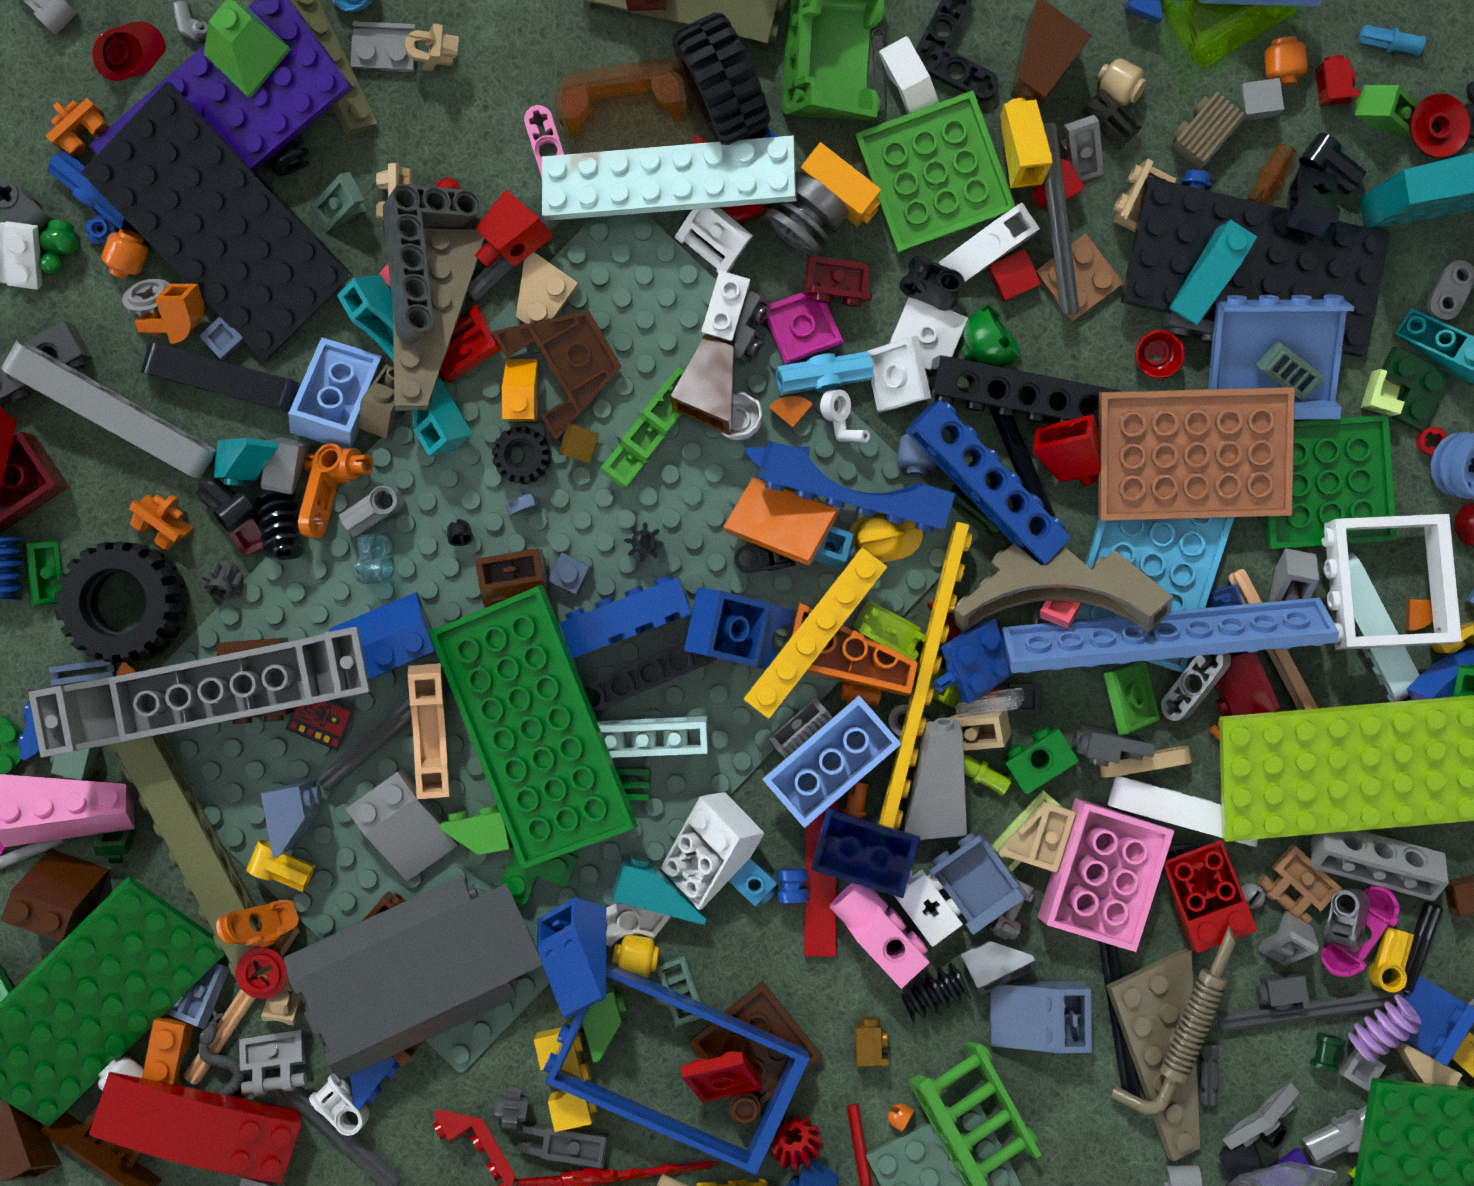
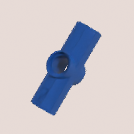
[47,150,132,229]

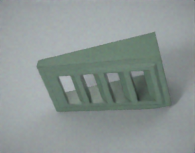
[1255,340,1325,402]
[656,956,704,1027]

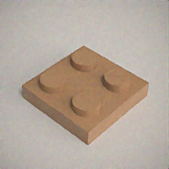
[1036,233,1123,322]

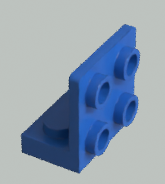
[1405,976,1474,1066]

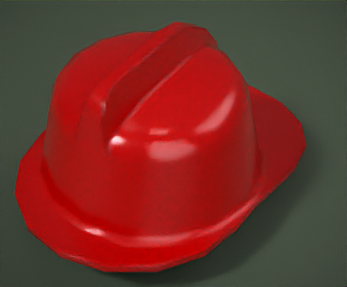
[91,21,166,81]

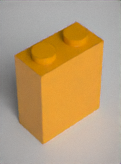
[800,142,881,228]

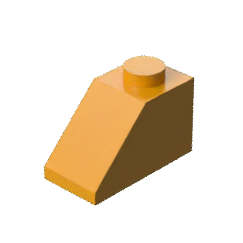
[502,359,539,423]

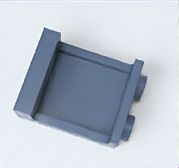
[929,832,1028,935]

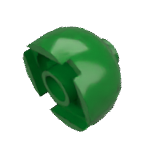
[962,304,1022,367]

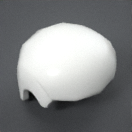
[721,392,763,441]

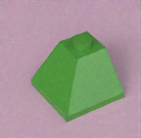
[204,0,291,98]

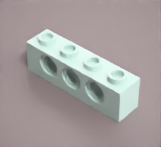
[597,716,709,758]

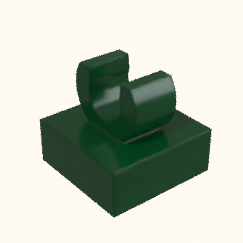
[93,829,135,864]

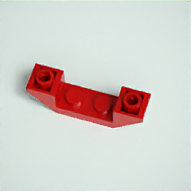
[432,1109,516,1186]

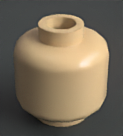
[1097,58,1147,107]

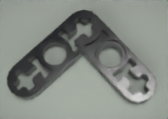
[916,0,999,101]

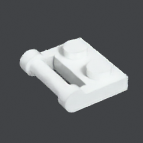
[675,207,753,274]

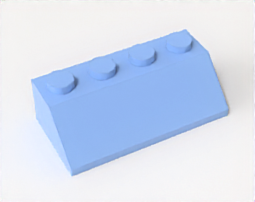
[762,695,901,828]

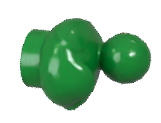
[39,220,80,275]

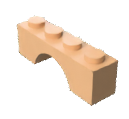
[408,663,450,799]

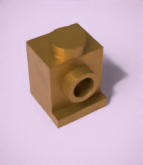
[854,1016,889,1067]

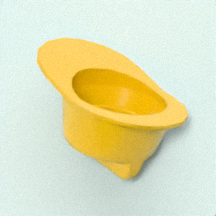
[849,512,923,563]

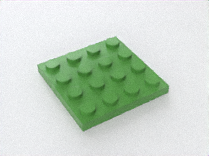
[854,90,1016,254]

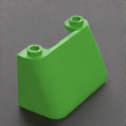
[782,0,886,121]

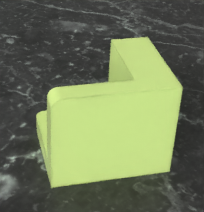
[1361,369,1404,417]

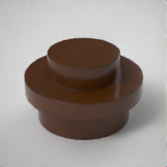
[729,1092,761,1124]

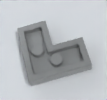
[1222,1083,1299,1150]

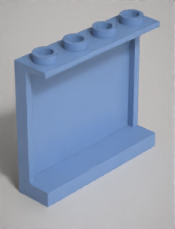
[1208,294,1354,420]

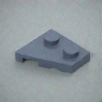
[165,963,230,1029]

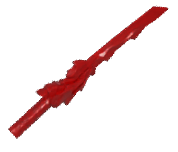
[516,1161,719,1186]

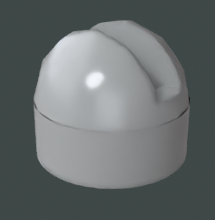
[1241,883,1265,909]

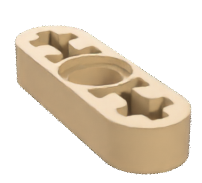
[1099,746,1192,777]

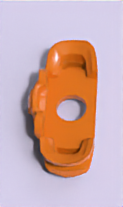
[216,899,299,947]

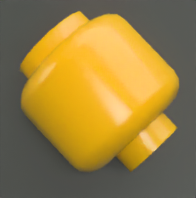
[612,935,659,978]

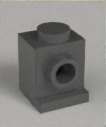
[1256,970,1310,1010]

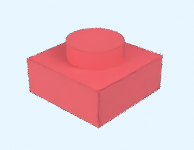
[1040,600,1083,630]

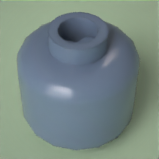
[897,434,937,477]

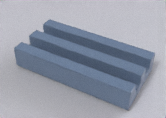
[49,660,116,687]

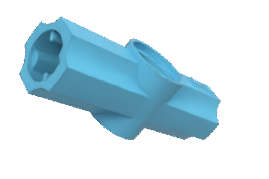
[775,351,874,395]

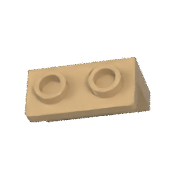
[1113,159,1176,232]

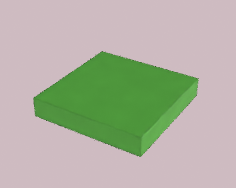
[1104,661,1160,735]

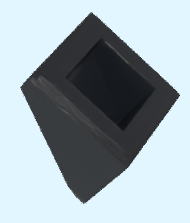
[1219,1142,1265,1184]

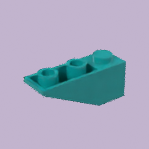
[1394,308,1474,384]

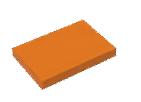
[723,477,838,566]

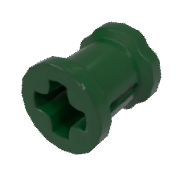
[1310,1032,1346,1072]

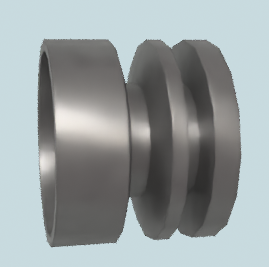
[764,172,849,256]

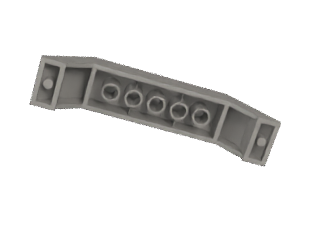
[28,626,371,758]

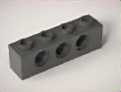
[0,321,92,407]

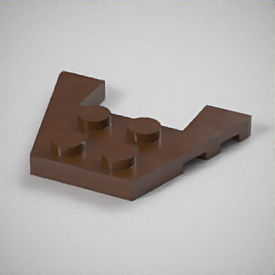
[491,311,622,440]

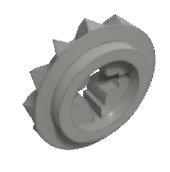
[122,279,170,317]

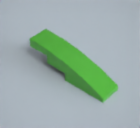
[600,366,685,490]

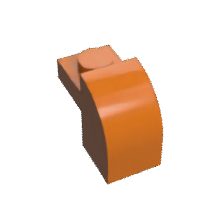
[134,284,205,344]

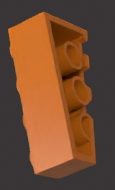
[791,603,918,697]

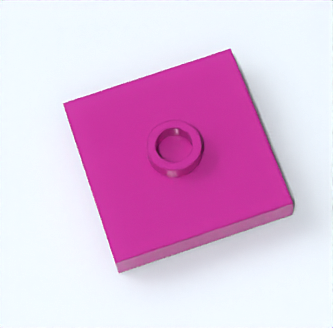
[765,292,844,365]

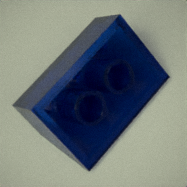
[810,808,920,898]

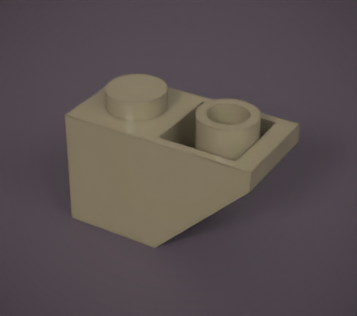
[357,364,402,439]

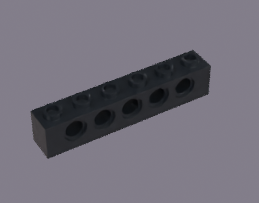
[928,355,1121,430]

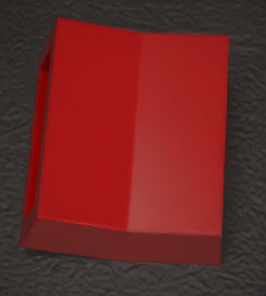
[988,249,1041,301]

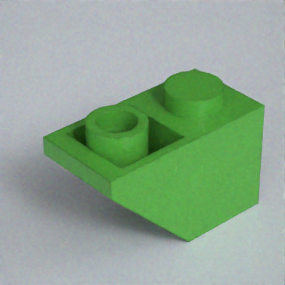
[440,804,513,855]

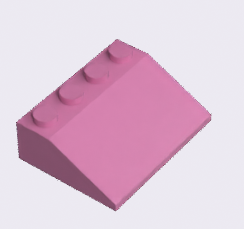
[1038,798,1174,952]

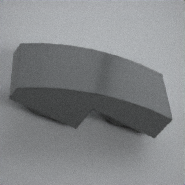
[735,291,771,362]

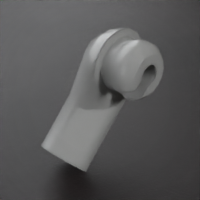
[172,1,208,42]

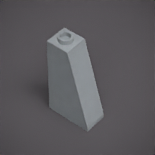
[900,718,967,841]

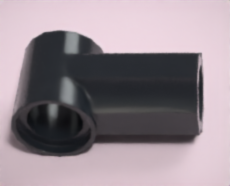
[1299,132,1367,195]
[196,477,257,533]

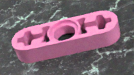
[524,105,564,177]

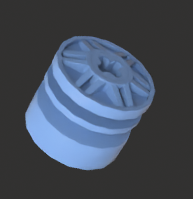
[1431,432,1474,500]

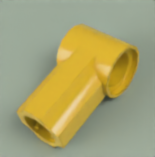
[246,840,315,892]
[1368,927,1414,993]

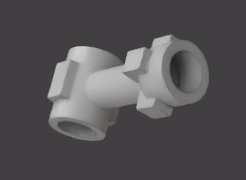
[989,880,1034,940]

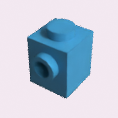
[729,856,777,906]

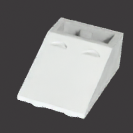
[661,792,765,910]

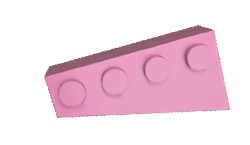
[0,774,135,847]

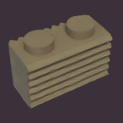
[1170,92,1246,170]

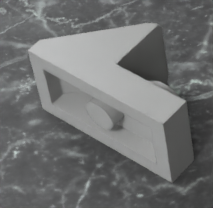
[1060,115,1104,182]
[1258,912,1319,966]

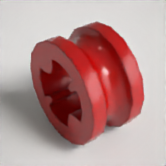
[1415,427,1447,455]

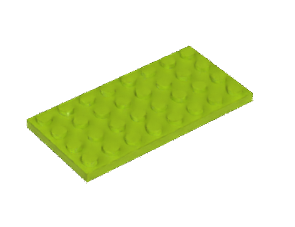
[1219,695,1474,842]

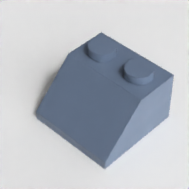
[261,780,323,857]

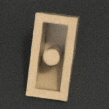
[947,704,1011,751]

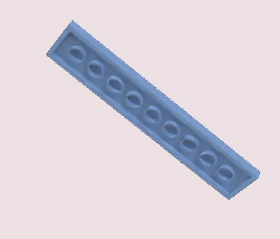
[1002,597,1339,673]

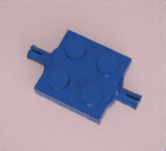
[933,617,1015,704]

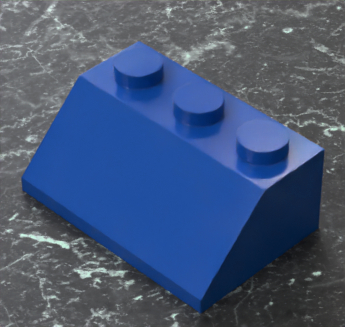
[329,592,436,680]

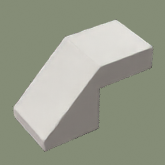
[879,36,939,114]

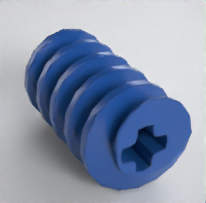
[0,536,24,600]

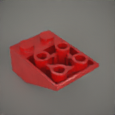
[1163,840,1258,953]

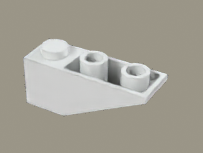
[938,203,1040,283]

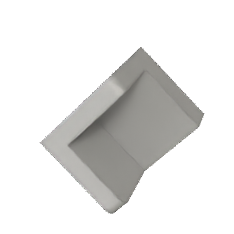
[1241,78,1284,122]

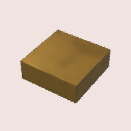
[558,424,599,464]

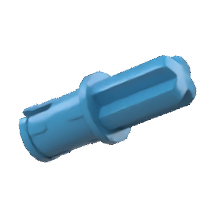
[1359,25,1426,57]

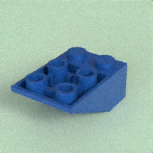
[537,897,608,1018]

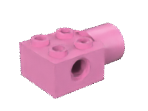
[830,877,930,989]

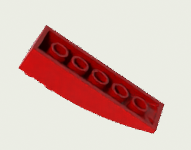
[89,1071,301,1184]

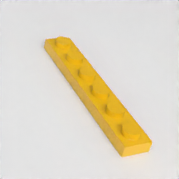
[743,547,887,720]

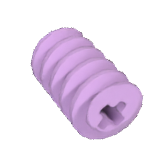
[1348,994,1422,1062]

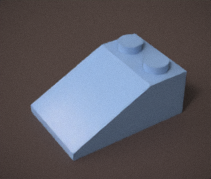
[288,337,382,448]

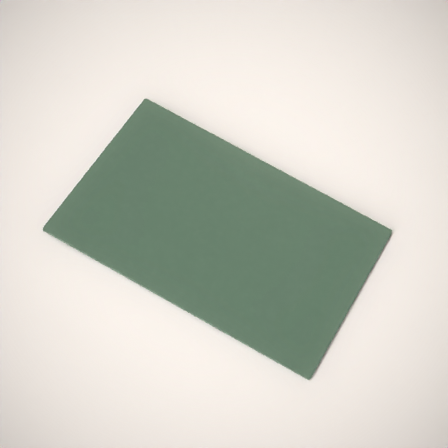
[161,213,978,1073]

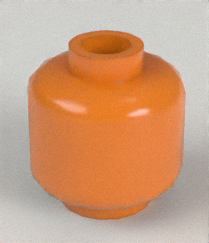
[1264,36,1308,87]
[101,229,149,279]

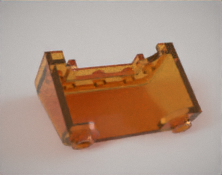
[556,58,689,138]

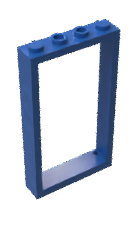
[543,961,810,1175]

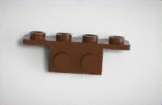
[41,1107,161,1186]

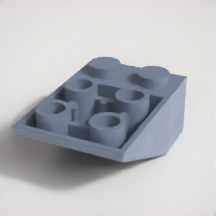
[990,981,1092,1053]

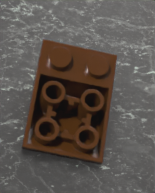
[475,548,552,608]

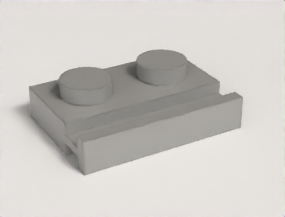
[350,21,417,72]

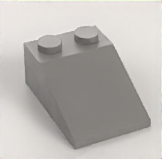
[346,768,459,882]

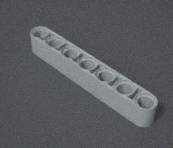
[1,340,216,479]

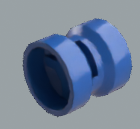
[777,868,809,903]

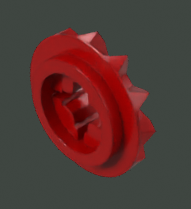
[236,947,288,999]

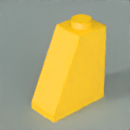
[1000,98,1053,188]

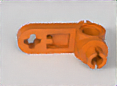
[298,443,374,538]

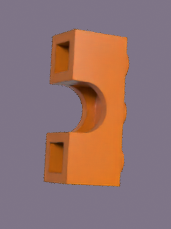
[142,1014,194,1086]

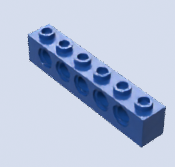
[905,400,1071,565]

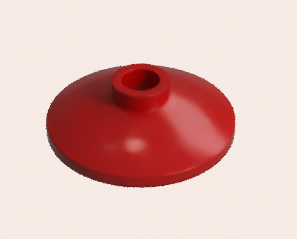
[1409,93,1470,158]

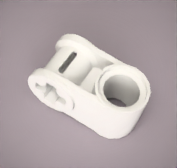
[309,1073,369,1136]

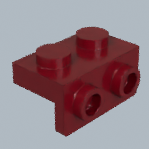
[803,255,872,307]

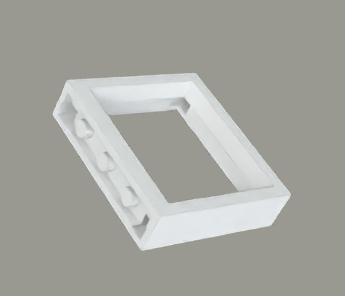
[1321,514,1462,650]

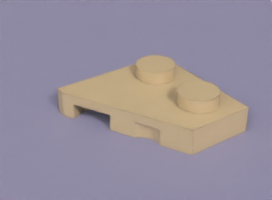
[516,252,579,324]
[997,802,1076,873]

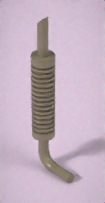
[1111,925,1236,1115]

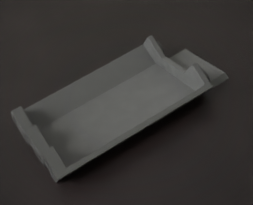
[283,876,543,1080]

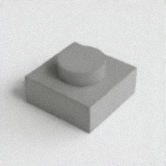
[1339,1047,1386,1091]

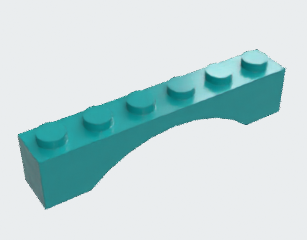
[337,275,473,457]

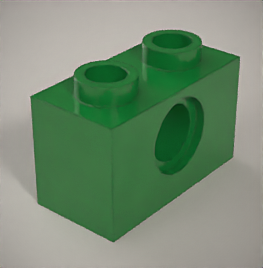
[1001,726,1079,795]

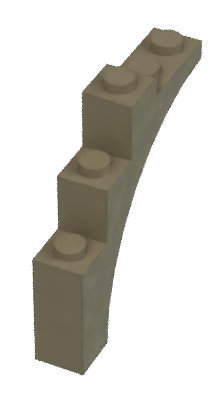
[954,543,1173,633]

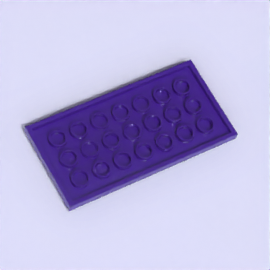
[89,0,353,171]

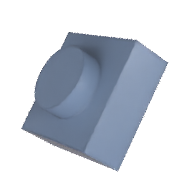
[199,316,244,360]
[548,552,591,595]

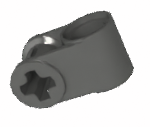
[0,179,54,234]
[1323,888,1370,952]

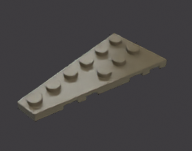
[393,229,485,411]
[1106,948,1200,1162]

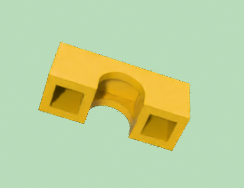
[534,1027,598,1132]

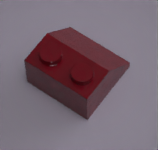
[1206,651,1281,716]

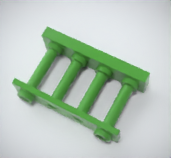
[908,1041,1041,1186]

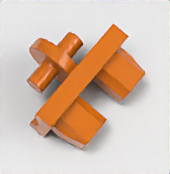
[45,98,109,157]
[129,494,194,550]

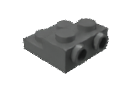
[1072,723,1156,767]

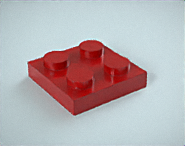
[681,1051,763,1103]

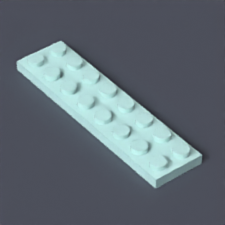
[542,135,797,221]

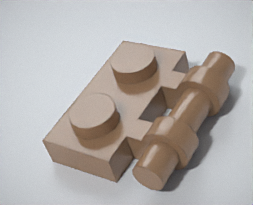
[1257,844,1342,924]

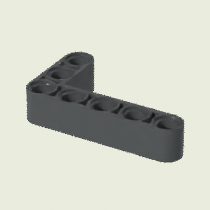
[383,184,481,344]

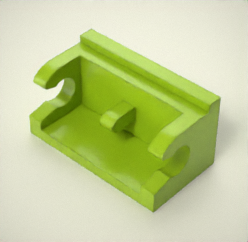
[853,599,926,661]

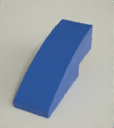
[1406,645,1474,700]

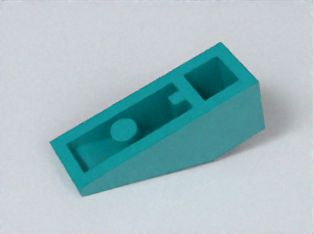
[1169,219,1257,325]
[214,438,279,487]
[612,855,706,925]

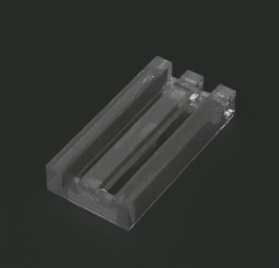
[955,687,1025,718]

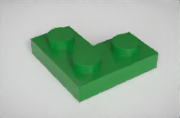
[499,850,579,905]

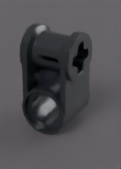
[899,256,965,311]
[733,543,796,573]

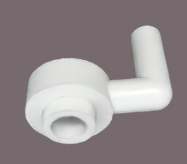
[820,390,870,443]

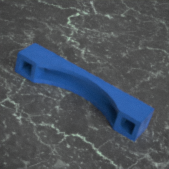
[758,440,955,533]

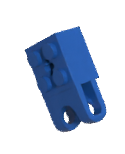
[684,588,796,670]

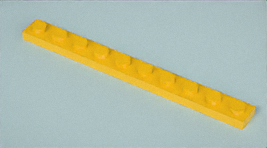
[877,522,972,836]

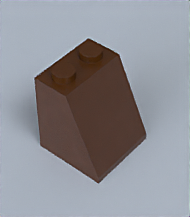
[1010,0,1092,108]
[1,849,110,942]

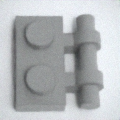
[239,1030,307,1096]

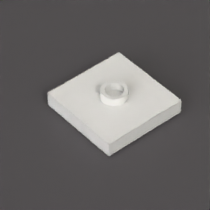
[889,297,968,371]
[866,336,931,413]

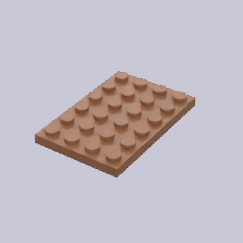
[1098,387,1295,521]

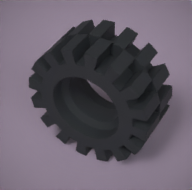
[492,426,552,484]

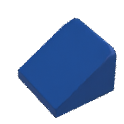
[1124,0,1163,24]

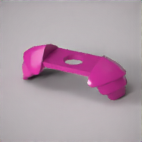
[1321,886,1399,977]

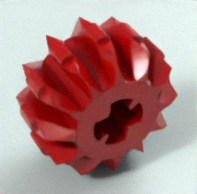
[770,1114,823,1172]

